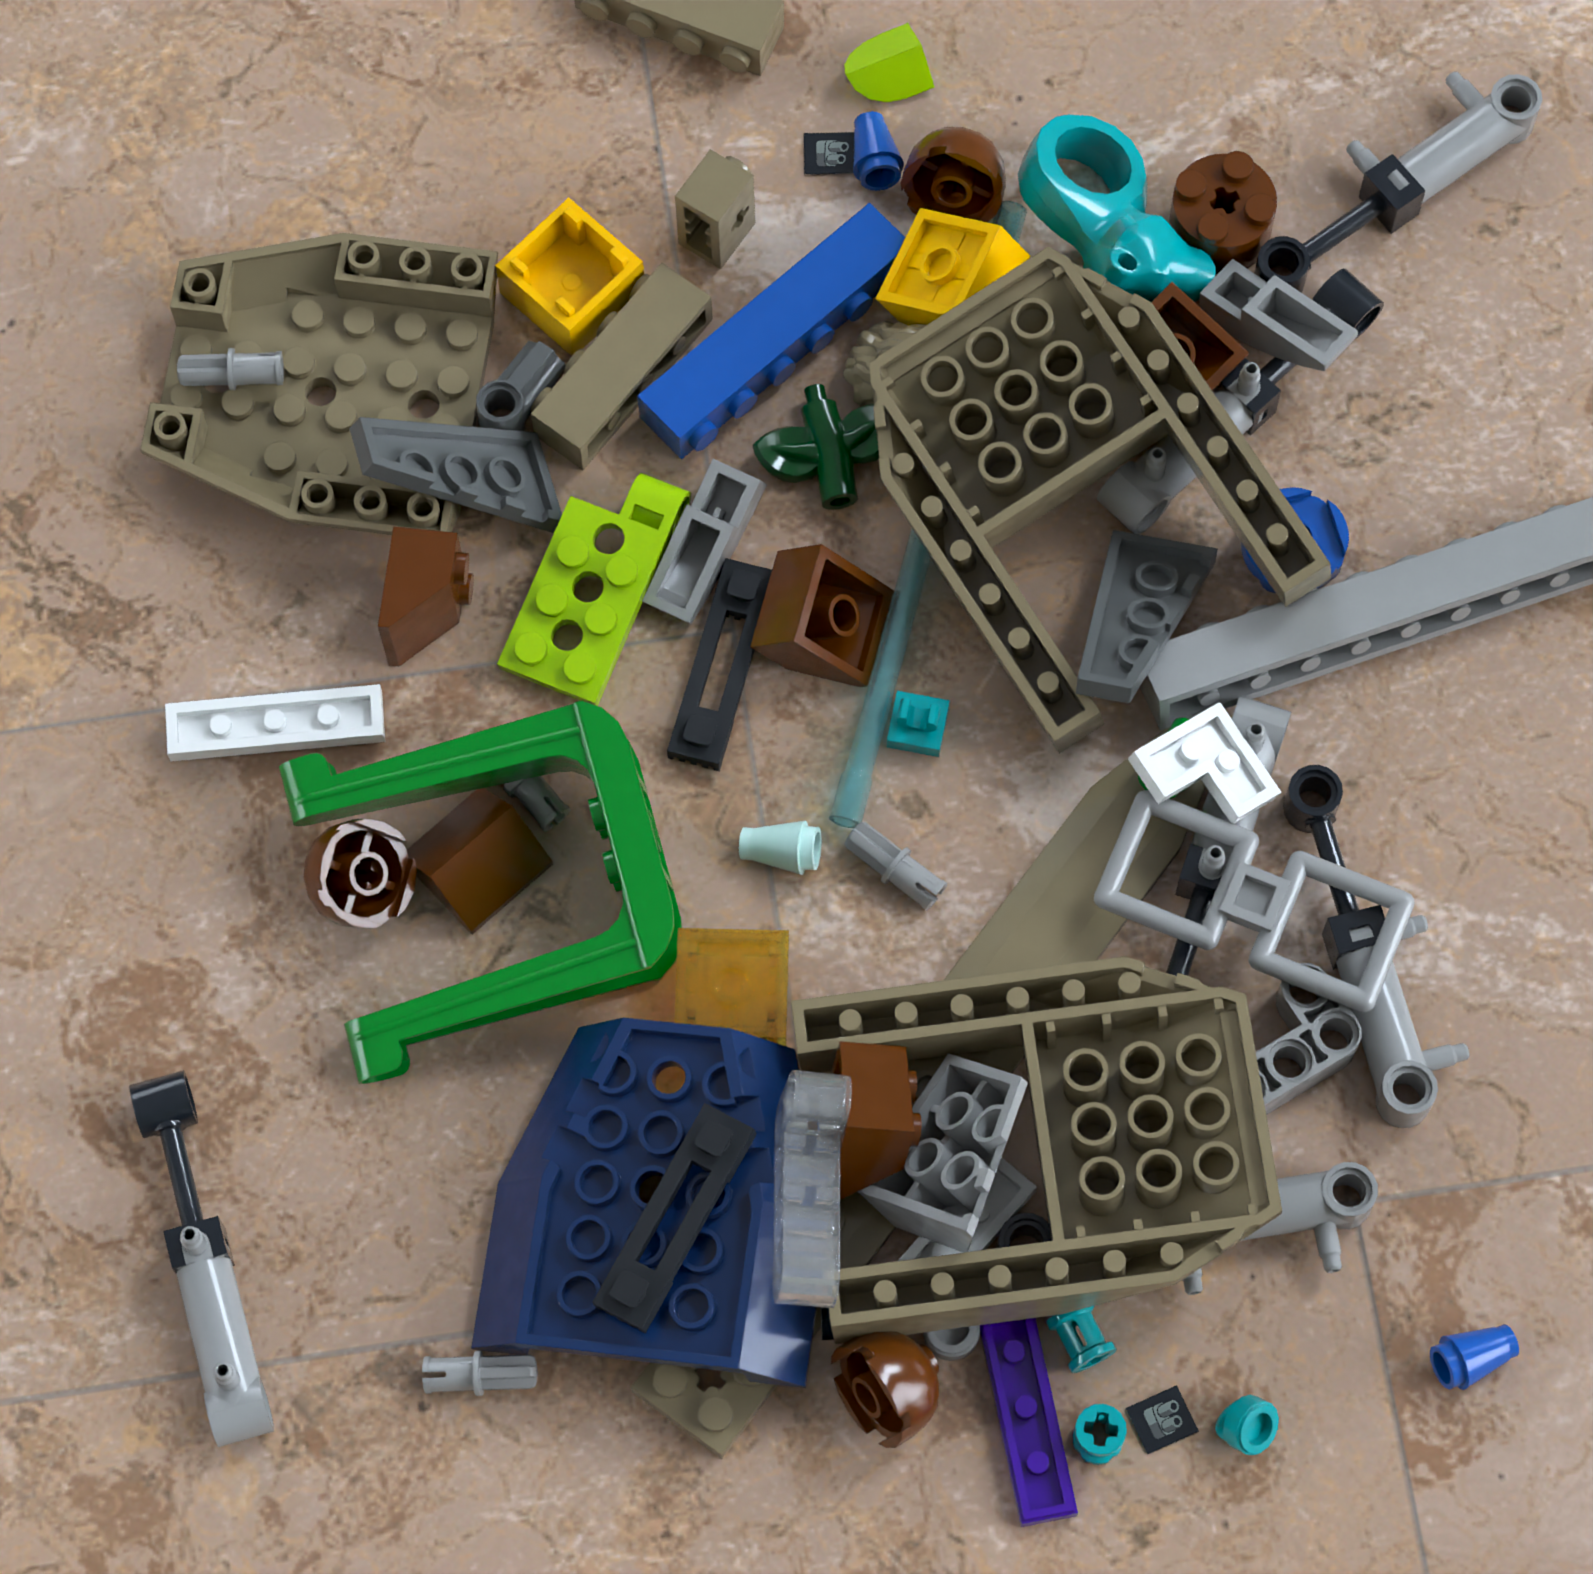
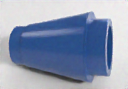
[853,111,904,191]
[1430,1324,1519,1390]

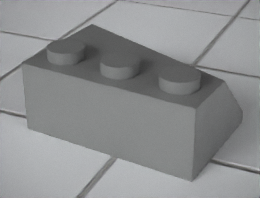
[858,1053,1028,1253]

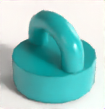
[1215,1394,1279,1456]

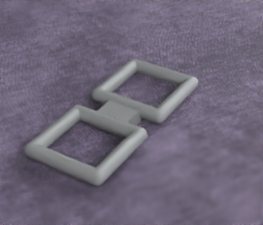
[1094,790,1415,1012]

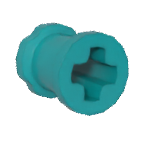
[1046,1306,1117,1373]
[1072,1404,1127,1465]

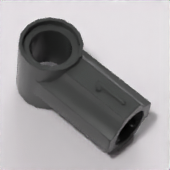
[476,340,566,431]

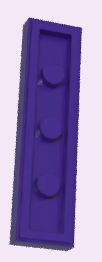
[980,1318,1078,1527]

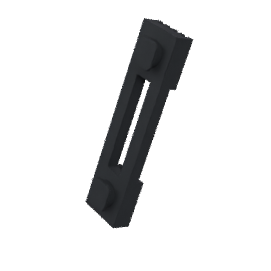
[667,558,772,771]
[592,1103,757,1333]

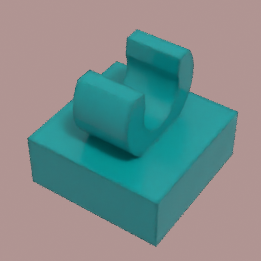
[886,691,950,757]

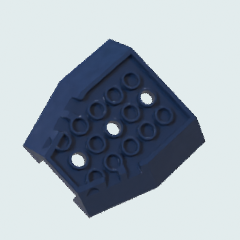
[471,1017,829,1388]

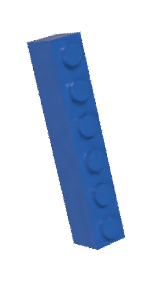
[637,202,905,460]

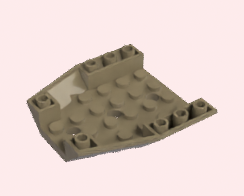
[140,233,498,535]

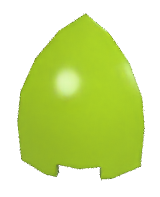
[844,23,935,102]

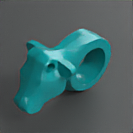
[1018,114,1216,302]

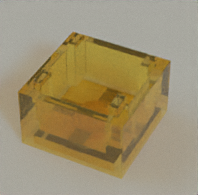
[675,928,790,1046]

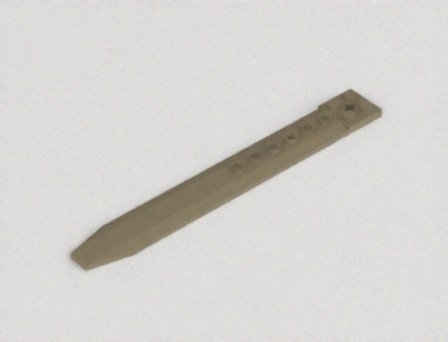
[631,727,1206,1459]

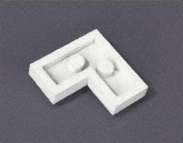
[1128,702,1281,824]

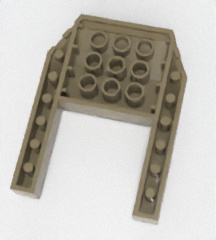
[869,247,1331,754]
[791,956,1282,1344]

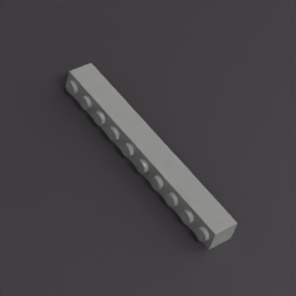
[1140,496,1593,730]

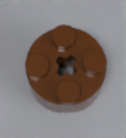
[1169,151,1277,274]

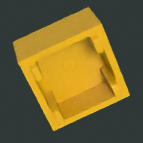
[495,197,644,356]
[875,208,1030,325]

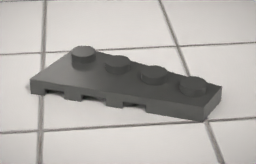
[349,417,562,533]
[1076,530,1218,703]

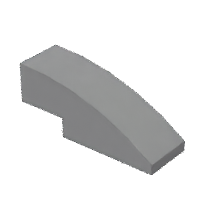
[1199,259,1358,371]
[642,459,767,624]

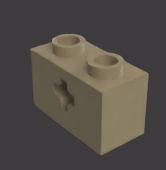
[675,149,756,269]

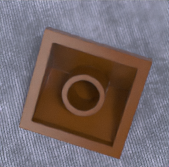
[407,788,553,935]

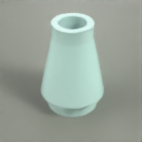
[739,821,822,875]

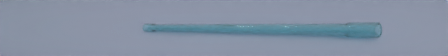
[829,201,1027,828]

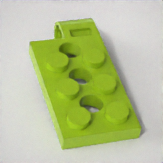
[497,473,691,706]

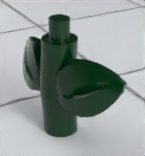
[753,384,879,510]

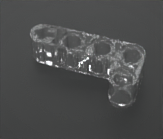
[773,1070,852,1308]

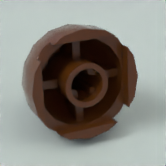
[900,127,1006,222]
[303,819,417,929]
[831,1332,939,1448]

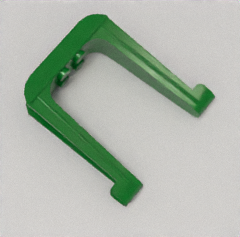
[279,701,683,1084]

